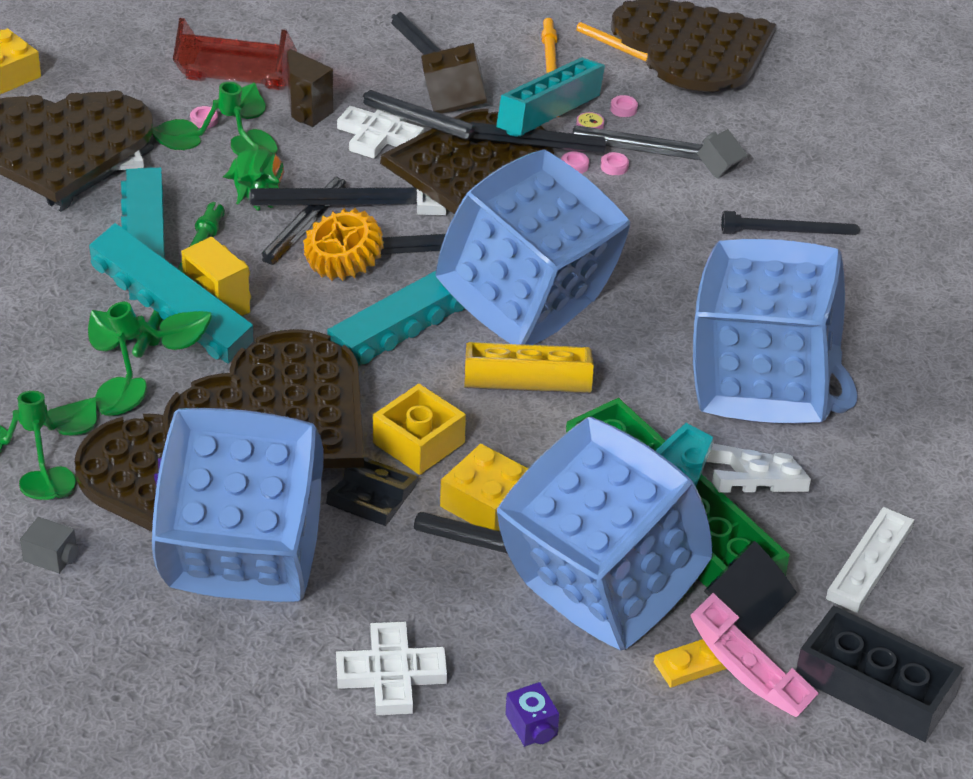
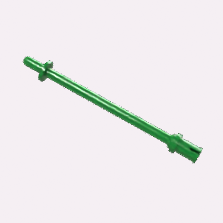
[132,202,225,358]

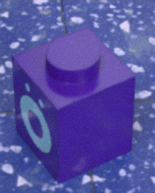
[505,682,559,747]

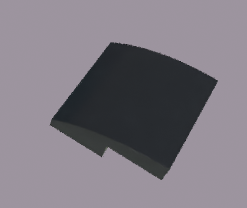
[326,457,418,526]
[704,541,797,641]

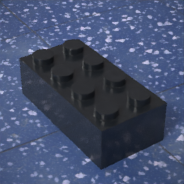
[796,605,964,743]

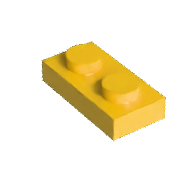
[654,639,727,688]

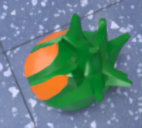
[223,144,285,211]

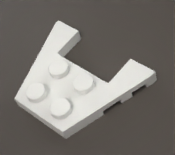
[706,443,811,493]

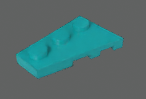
[656,423,713,487]

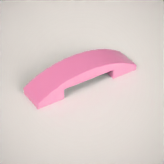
[690,593,819,717]

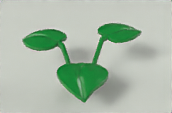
[152,82,278,155]
[88,301,212,416]
[0,391,97,500]

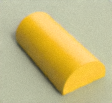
[464,342,594,393]

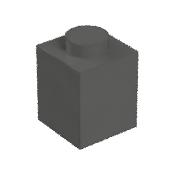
[697,129,748,179]
[20,517,78,574]

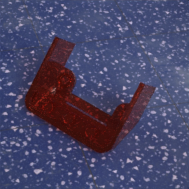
[173,18,297,90]

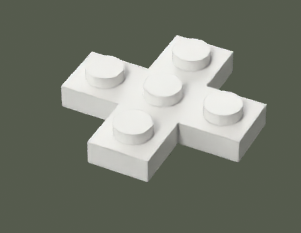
[337,106,424,158]
[336,622,447,715]

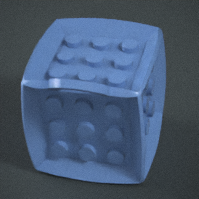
[436,149,630,345]
[693,239,857,423]
[152,408,323,602]
[497,417,712,650]

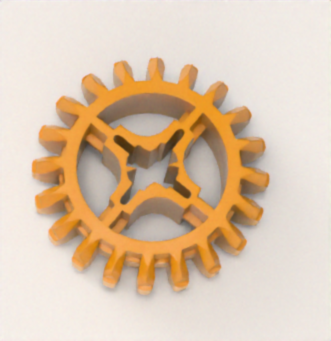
[303,208,384,281]

